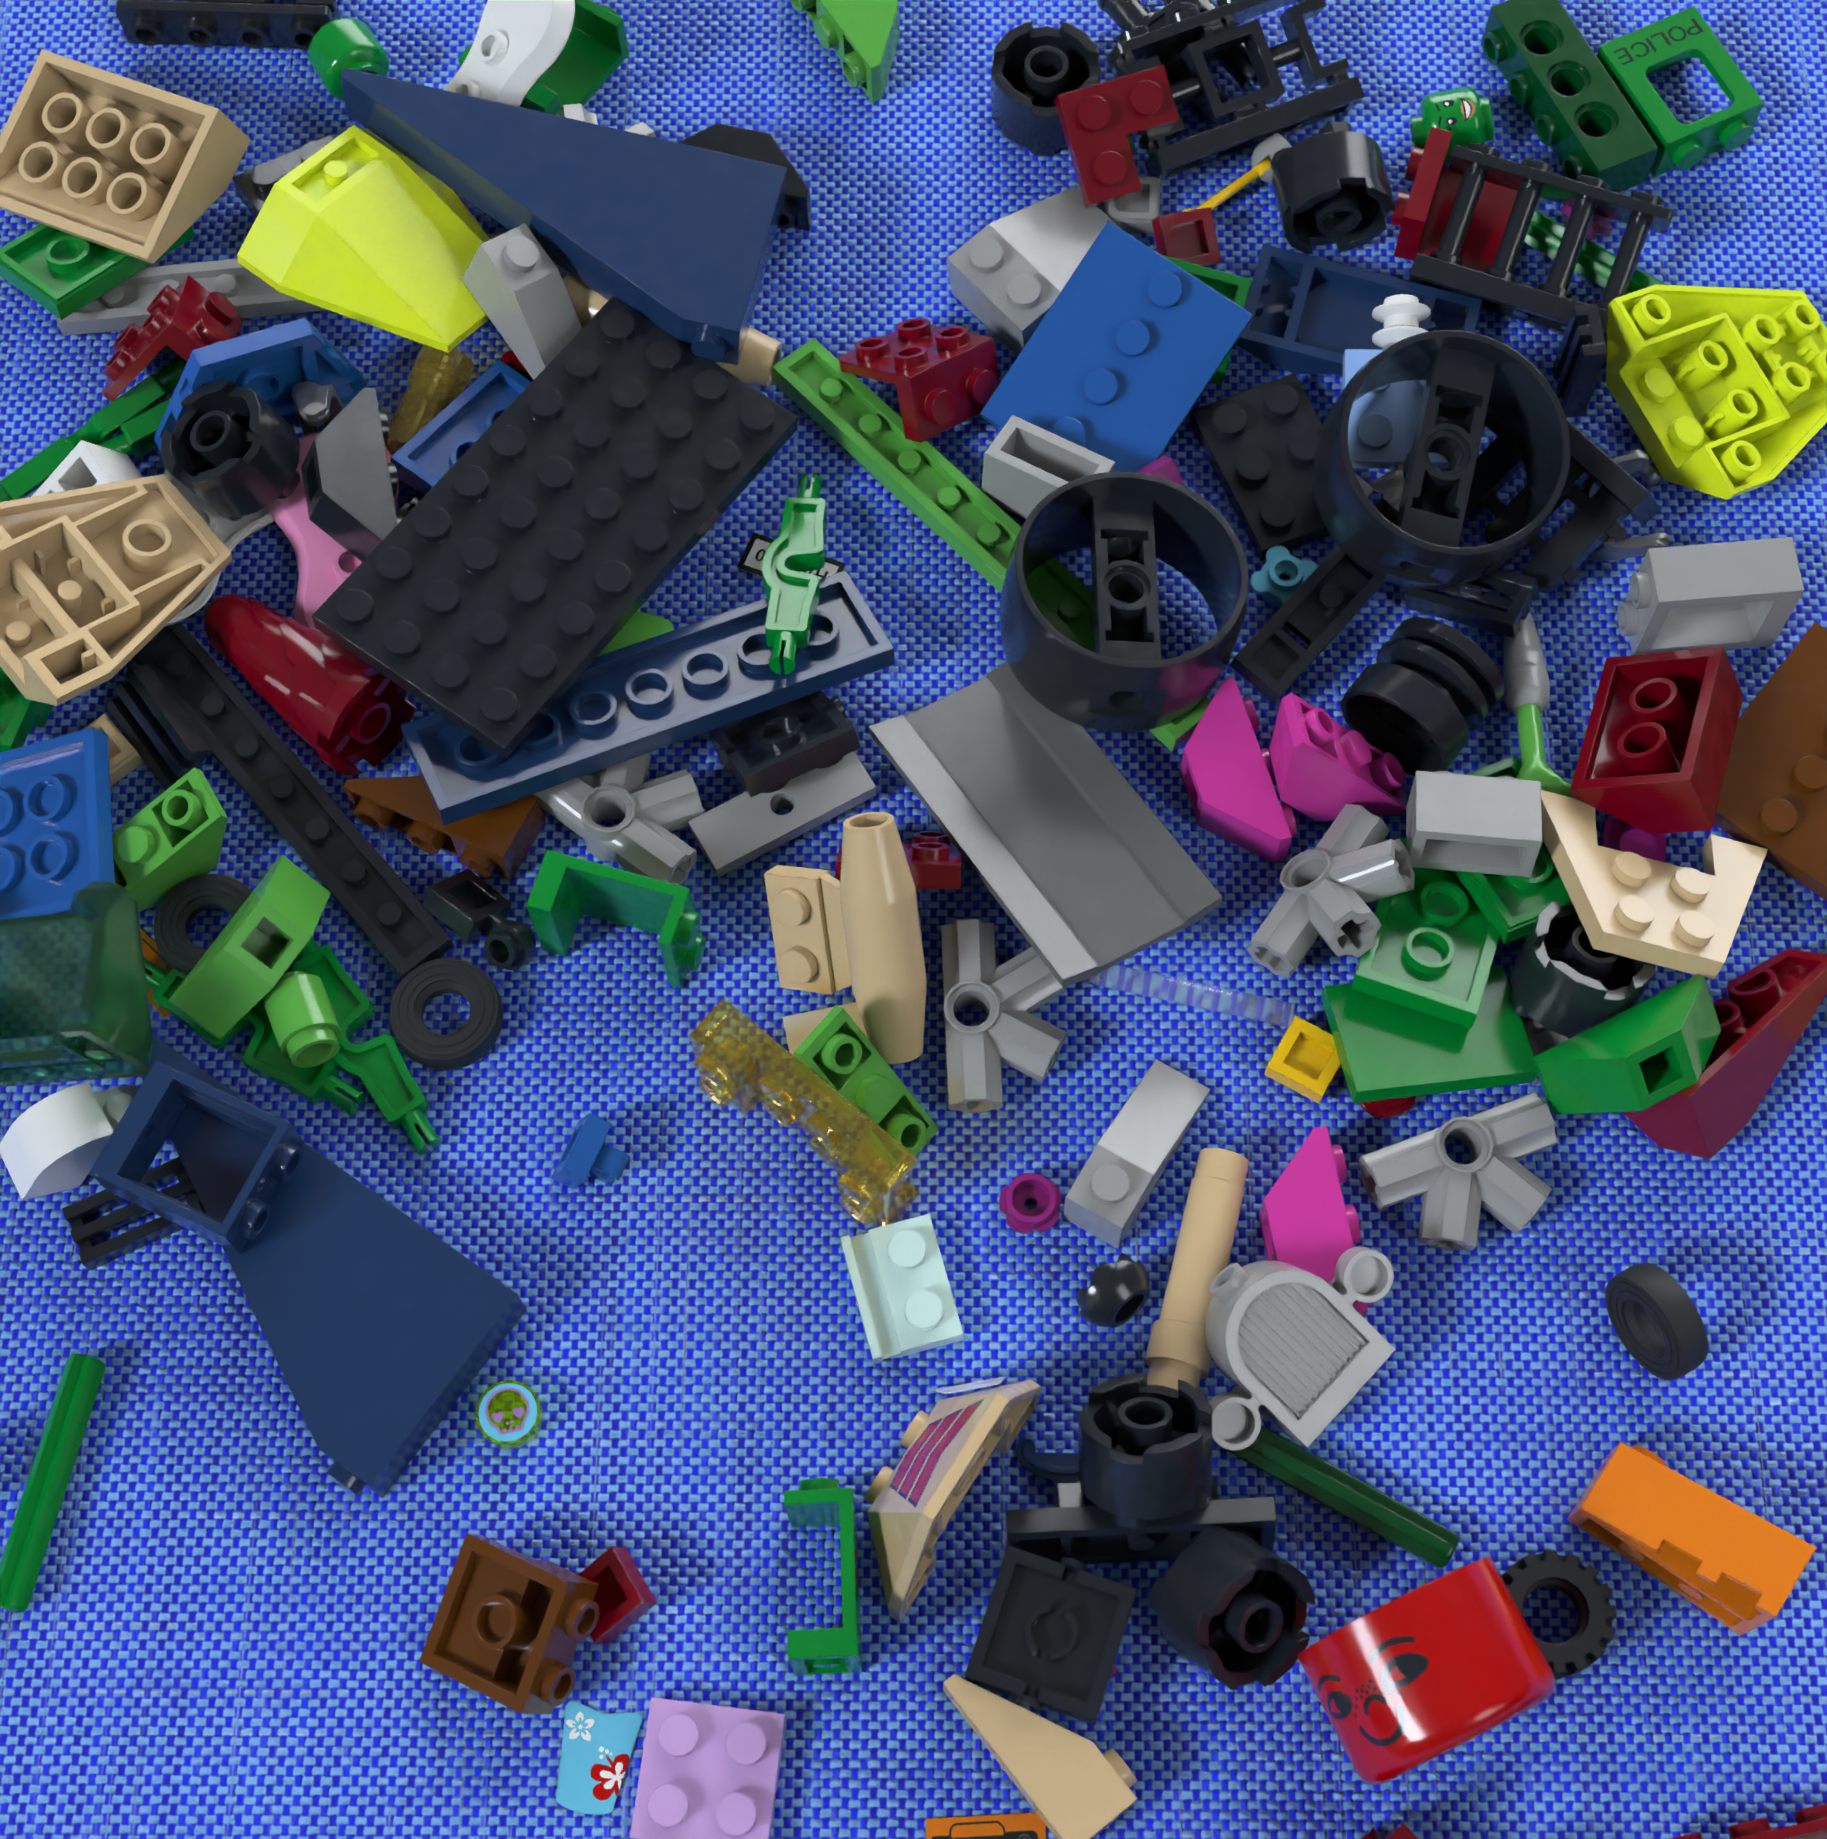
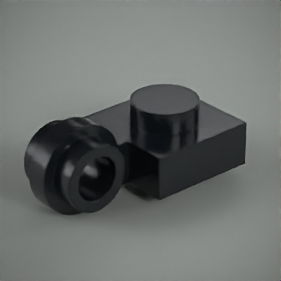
[422,869,536,970]

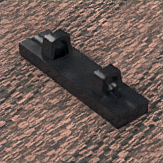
[1229,498,1398,704]
[1006,1475,1277,1564]

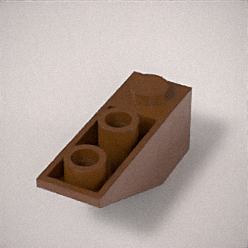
[343,776,546,881]

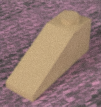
[943,1674,1137,1839]

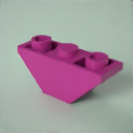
[1180,678,1297,864]
[1269,692,1407,821]
[1258,1126,1374,1318]

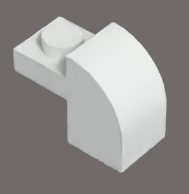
[0,1082,138,1200]

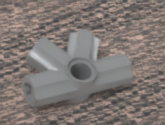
[532,751,704,886]
[1246,804,1415,977]
[941,919,1067,1113]
[1358,1092,1558,1251]

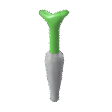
[1503,594,1574,798]

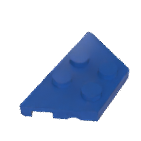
[154,318,370,454]

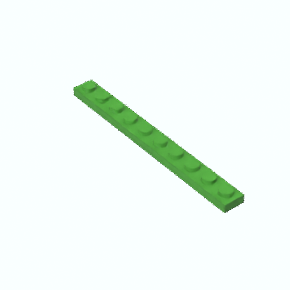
[771,338,1211,752]

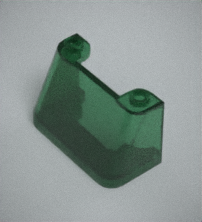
[0,881,154,1087]

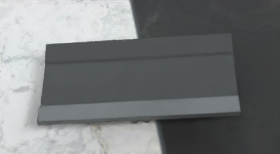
[869,661,1222,987]

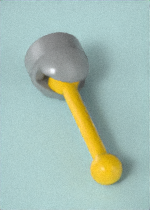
[1182,133,1292,212]

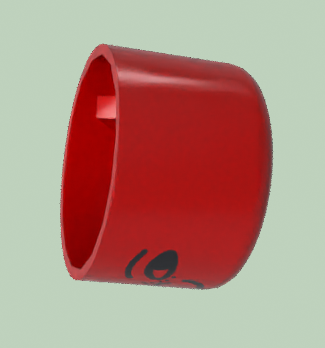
[1297,1557,1555,1785]

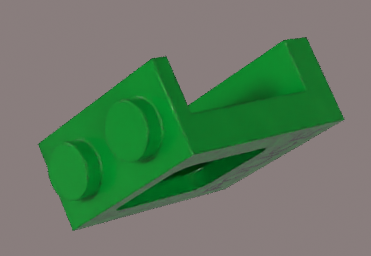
[1597,6,1764,177]

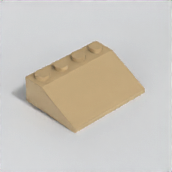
[0,49,251,264]

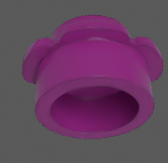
[999,1173,1062,1234]

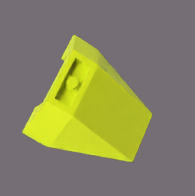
[237,125,491,353]
[1606,285,1827,500]

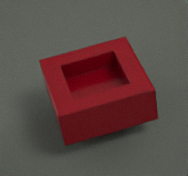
[1151,207,1221,267]
[578,1546,657,1643]

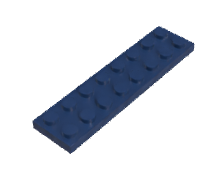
[401,570,895,826]

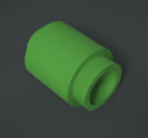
[262,971,341,1068]

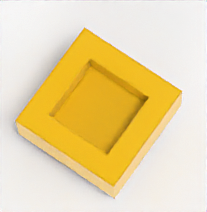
[1264,1015,1341,1104]

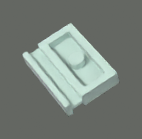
[840,1214,964,1364]

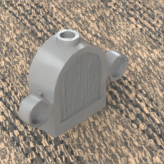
[1205,1246,1396,1451]

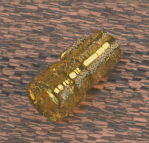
[385,344,474,452]

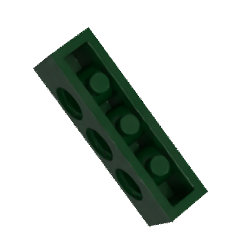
[1482,0,1658,193]

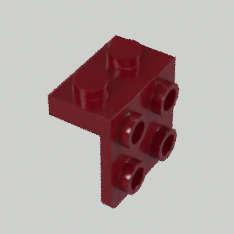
[1390,127,1518,273]
[102,275,243,402]
[838,318,1000,443]

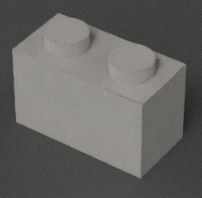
[981,415,1115,519]
[1406,770,1542,878]

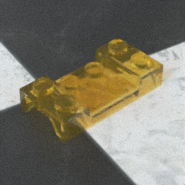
[689,998,920,1226]

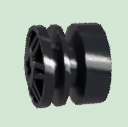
[1340,616,1505,776]

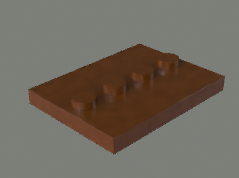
[1713,622,1827,901]

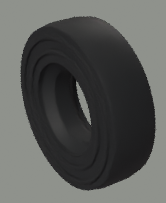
[154,874,252,975]
[390,958,503,1070]
[1605,1262,1708,1380]

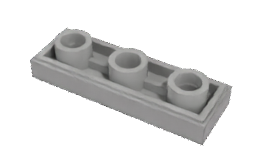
[688,751,877,878]

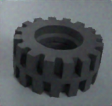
[1501,1551,1616,1679]

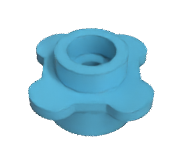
[1250,546,1318,608]

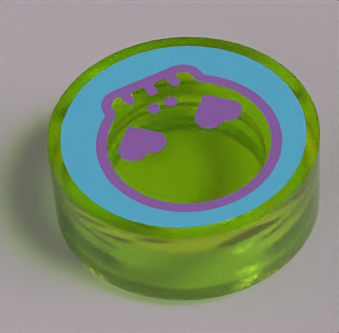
[475,1380,543,1449]

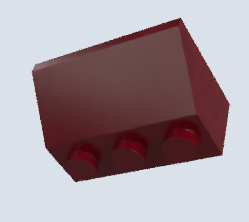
[1570,646,1743,834]

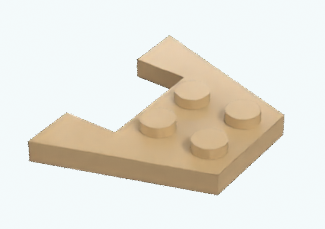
[1541,790,1768,980]

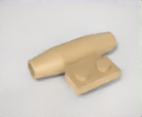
[764,812,927,1064]

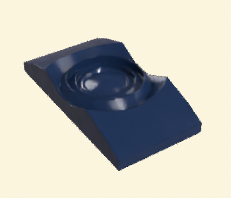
[1236,244,1482,377]

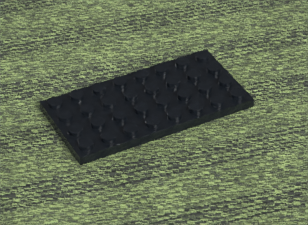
[312,296,798,759]

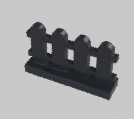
[1440,407,1660,593]

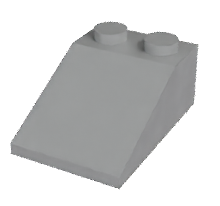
[947,186,1121,357]

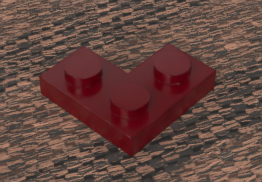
[1054,65,1179,209]

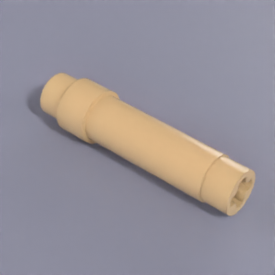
[1144,1148,1249,1390]

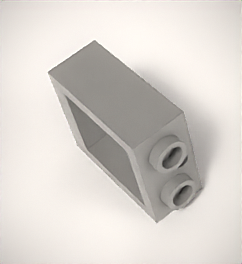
[1617,537,1804,655]

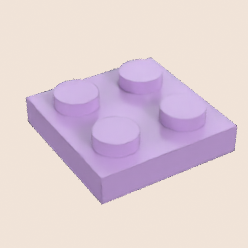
[630,1697,787,1839]

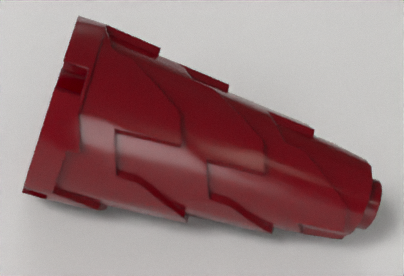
[204,594,416,775]

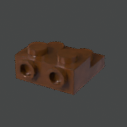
[419,1533,600,1714]

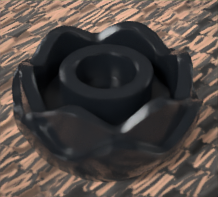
[1076,1253,1149,1328]

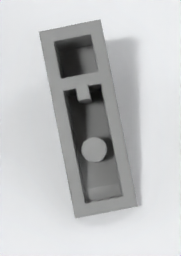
[461,223,582,380]
[1063,1059,1211,1249]

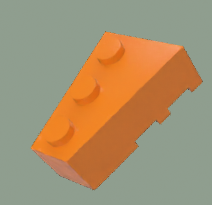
[1567,1442,1817,1636]

